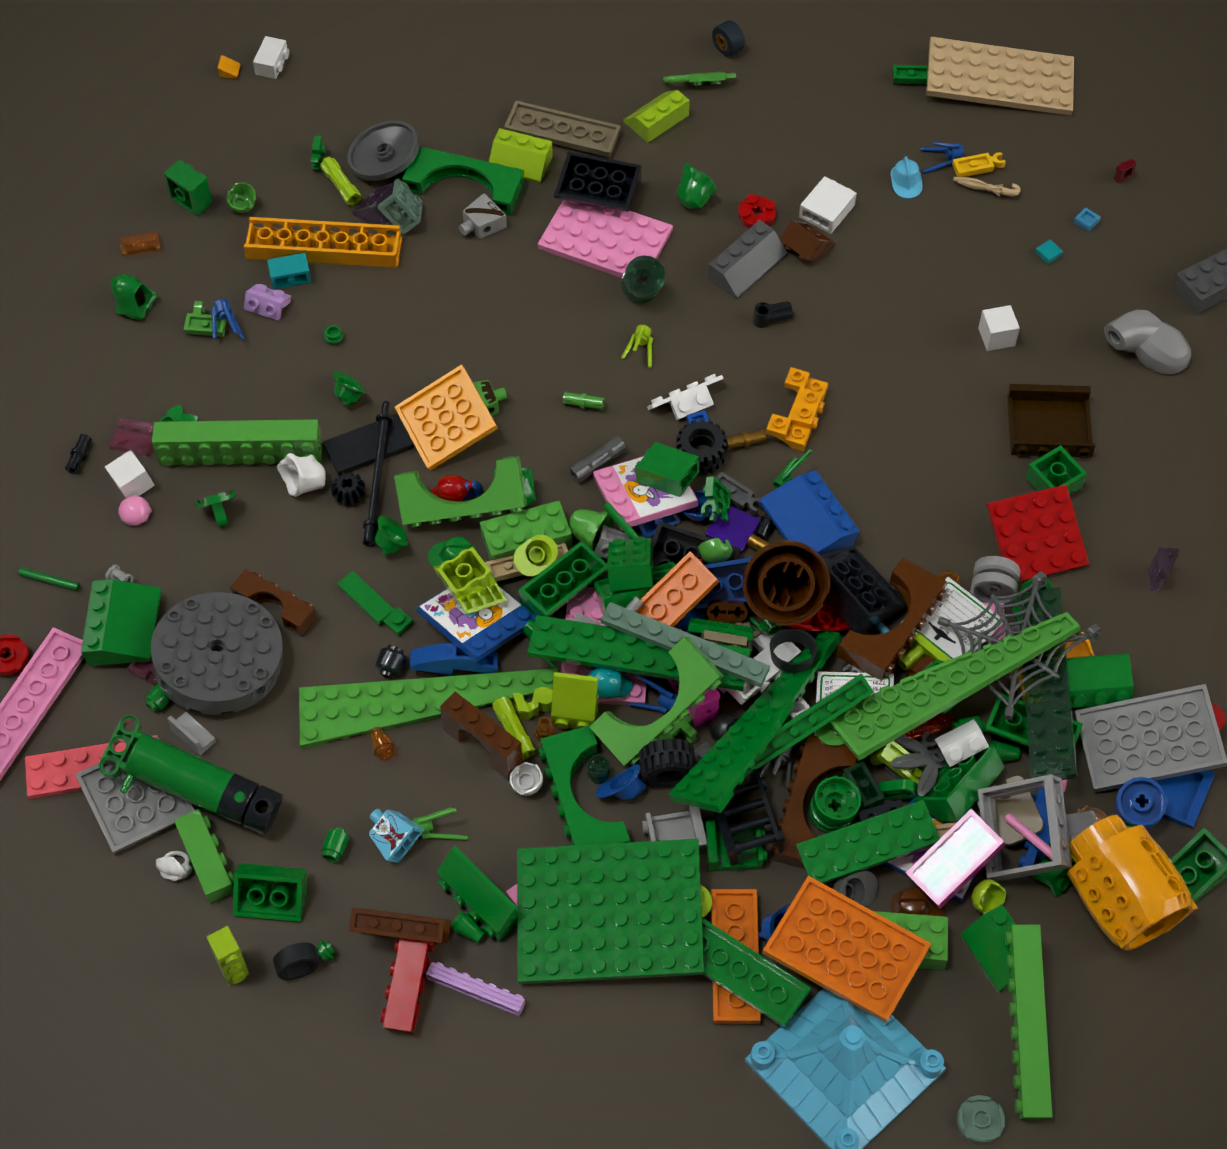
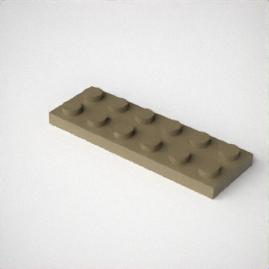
[504,101,621,158]

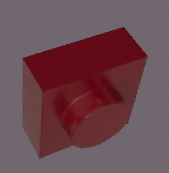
[1114,158,1136,184]

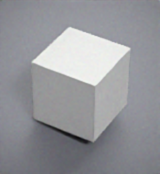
[978,305,1020,351]
[105,450,155,498]

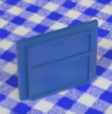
[1117,770,1215,828]

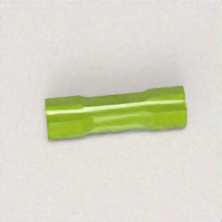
[320,157,362,206]
[492,696,536,761]

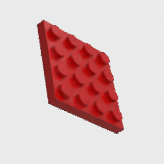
[986,485,1089,582]

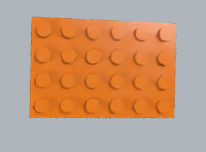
[762,876,932,1024]

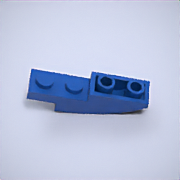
[409,643,498,675]
[1018,789,1050,879]

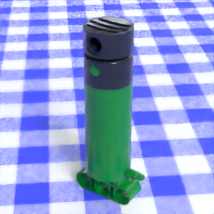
[99,715,283,835]

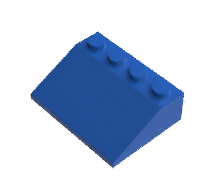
[759,470,860,555]

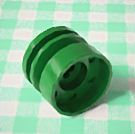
[809,776,861,833]

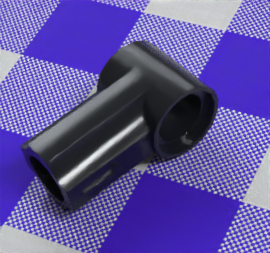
[753,301,793,328]

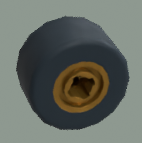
[712,20,745,57]

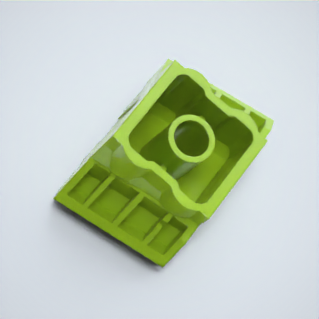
[433,547,507,614]

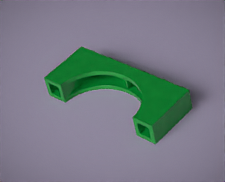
[402,147,525,216]
[538,725,630,846]

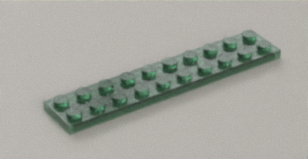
[1017,587,1078,780]

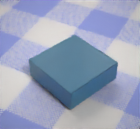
[1073,207,1101,232]

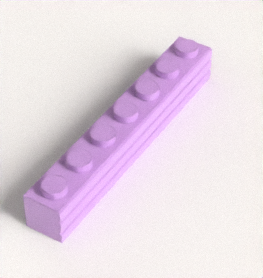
[426,962,525,1016]

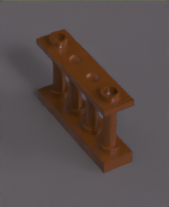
[349,908,451,943]

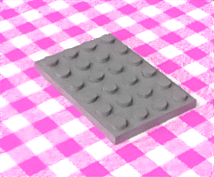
[1075,684,1227,793]

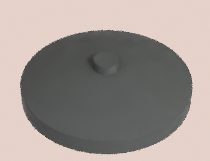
[347,120,420,181]

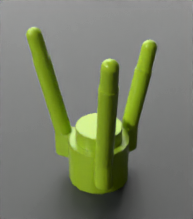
[621,325,653,368]

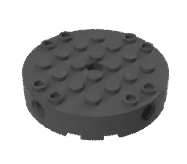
[151,592,283,715]

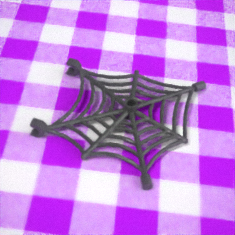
[937,571,1102,721]

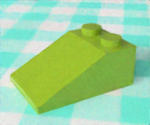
[551,672,598,729]

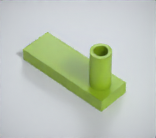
[898,633,950,671]
[870,741,926,784]

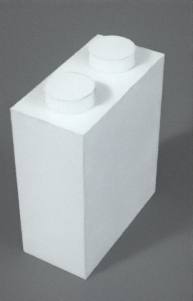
[799,176,857,234]

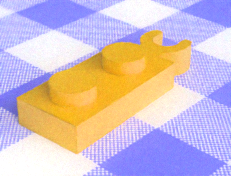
[952,152,1006,177]

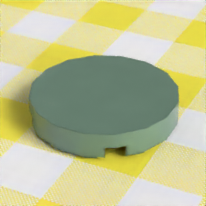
[957,1095,1005,1144]

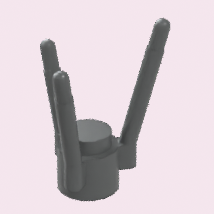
[753,747,794,789]

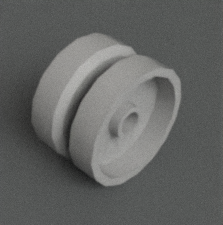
[970,556,1021,605]

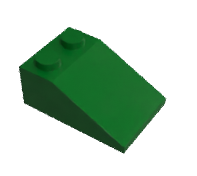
[1171,827,1227,902]

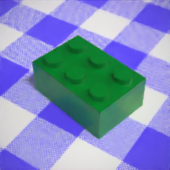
[607,537,654,592]

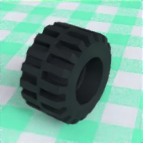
[676,419,727,475]
[639,738,696,787]

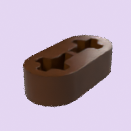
[707,600,748,622]

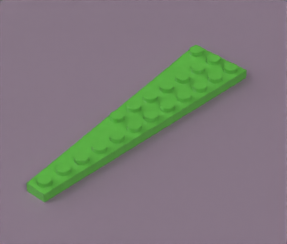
[828,612,1080,761]
[299,668,558,749]

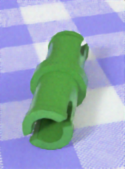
[563,392,605,410]

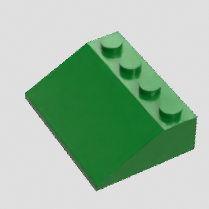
[81,579,162,666]

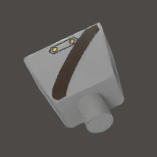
[459,193,507,239]

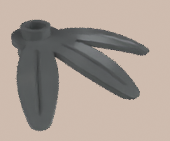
[891,735,945,797]

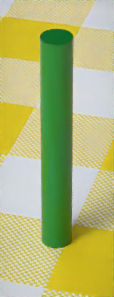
[602,501,639,540]
[18,567,80,591]

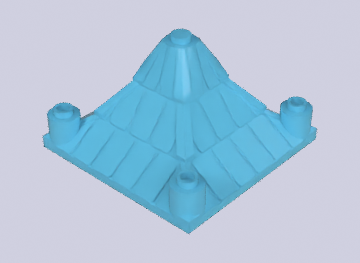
[745,988,946,1149]

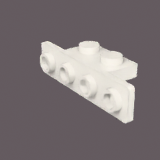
[647,374,724,420]

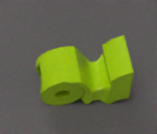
[513,687,553,721]

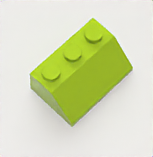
[623,90,690,143]
[489,128,553,184]

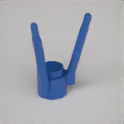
[921,142,964,173]
[211,299,245,340]
[628,674,678,714]

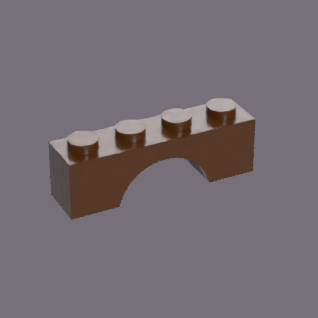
[230,569,316,637]

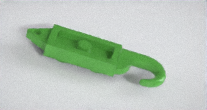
[663,72,736,85]

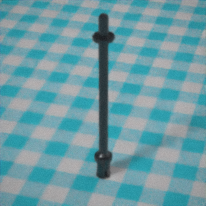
[362,401,393,547]

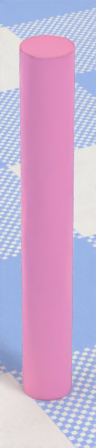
[1004,813,1053,860]

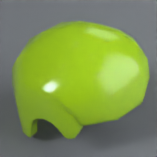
[971,879,1006,914]

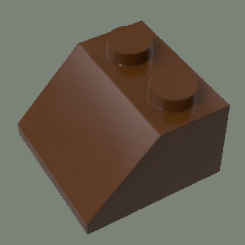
[780,220,835,262]

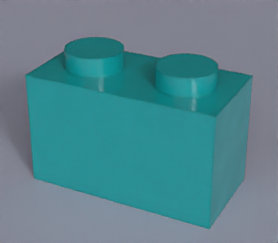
[267,253,311,290]

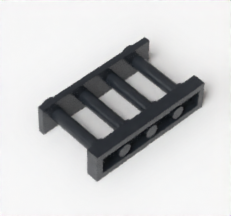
[714,769,785,866]

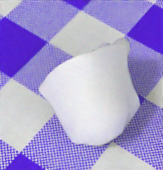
[277,453,326,497]

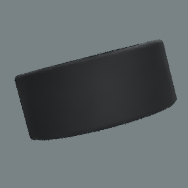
[273,942,320,980]

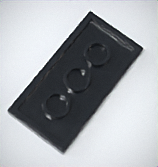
[323,414,414,476]

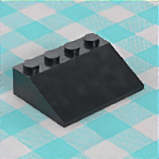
[554,151,641,212]
[651,521,741,566]
[820,545,907,634]

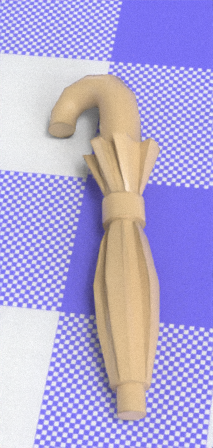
[953,176,1021,197]

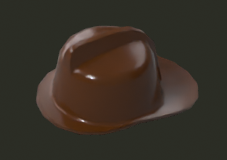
[890,887,945,917]

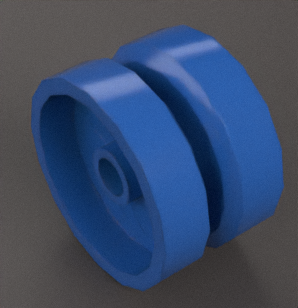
[1114,777,1167,830]

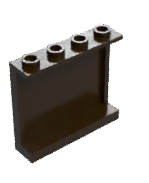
[1007,384,1096,458]

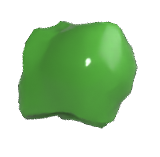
[568,509,616,551]

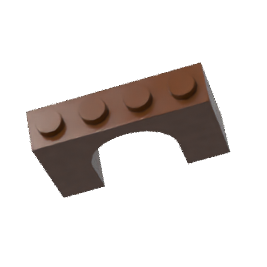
[440,691,523,781]

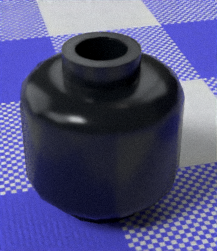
[375,645,406,678]

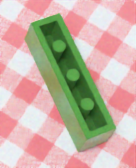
[174,809,234,904]

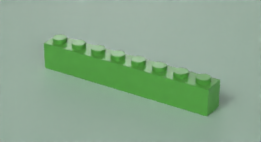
[1005,925,1052,1120]

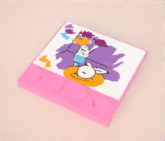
[593,456,698,530]

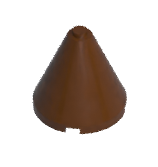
[742,540,830,626]

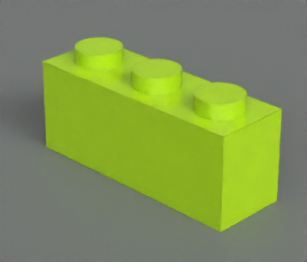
[207,926,249,985]

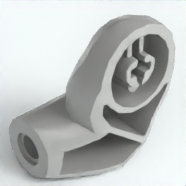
[1104,310,1191,375]

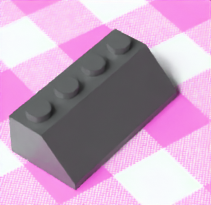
[708,220,788,299]

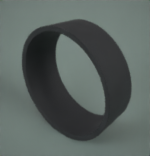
[770,629,817,673]

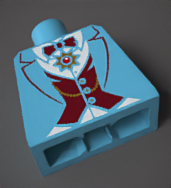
[369,809,424,863]

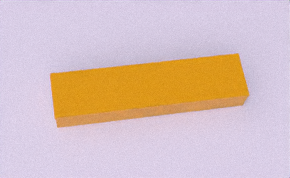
[244,217,402,268]

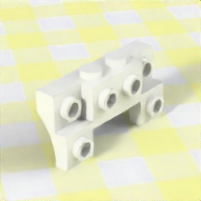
[718,631,801,705]

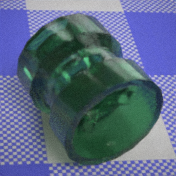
[587,755,609,784]

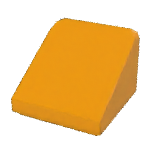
[218,55,241,79]

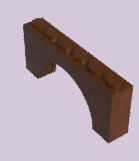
[837,558,947,681]
[771,735,857,869]

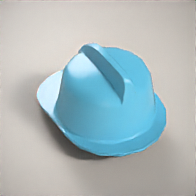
[891,156,923,199]

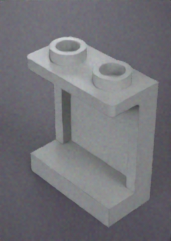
[642,805,707,854]

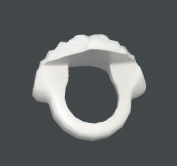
[156,851,193,881]

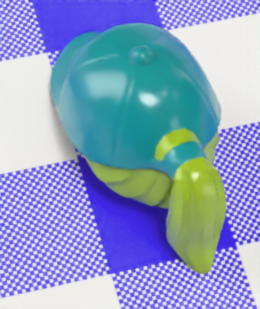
[588,668,633,699]

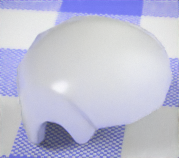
[510,762,543,796]

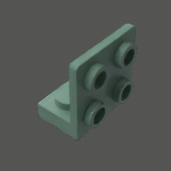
[378,178,423,235]

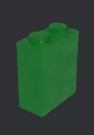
[634,442,699,497]

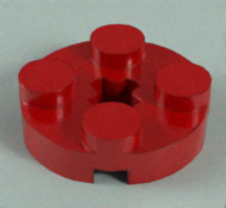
[738,194,776,229]
[0,634,29,676]

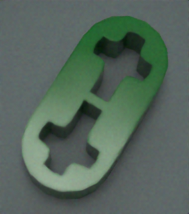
[877,779,918,800]

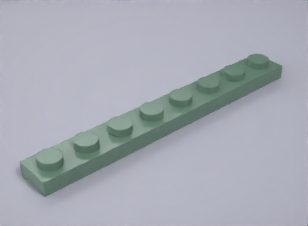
[601,602,770,687]

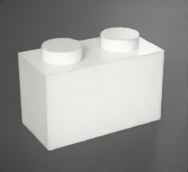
[253,36,289,79]
[935,719,989,767]

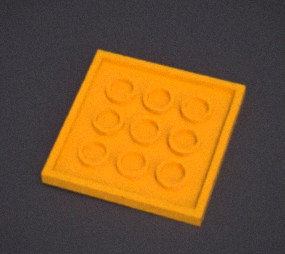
[394,364,498,471]

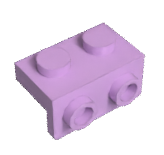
[244,284,291,320]

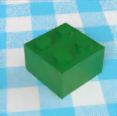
[163,160,212,217]
[1025,445,1087,495]

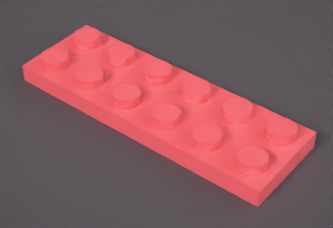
[25,735,157,800]

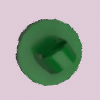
[194,490,236,527]

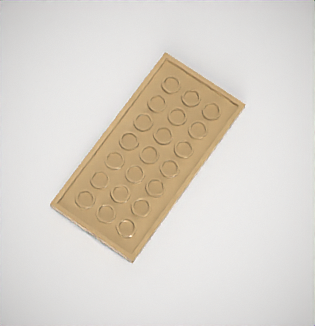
[926,37,1074,116]

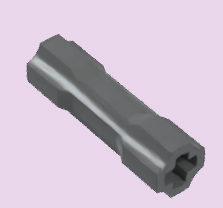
[569,436,626,483]

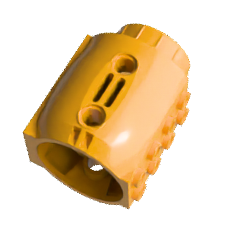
[1067,815,1198,951]

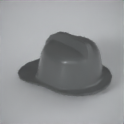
[833,871,878,907]

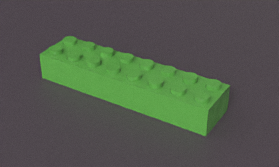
[152,419,323,466]

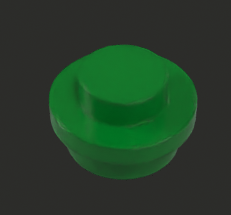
[324,325,344,344]
[315,939,336,962]

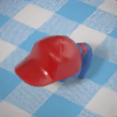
[430,475,485,502]

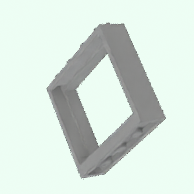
[977,774,1072,882]

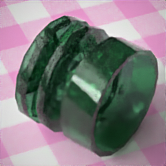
[621,255,666,303]

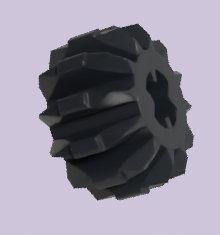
[331,471,365,506]

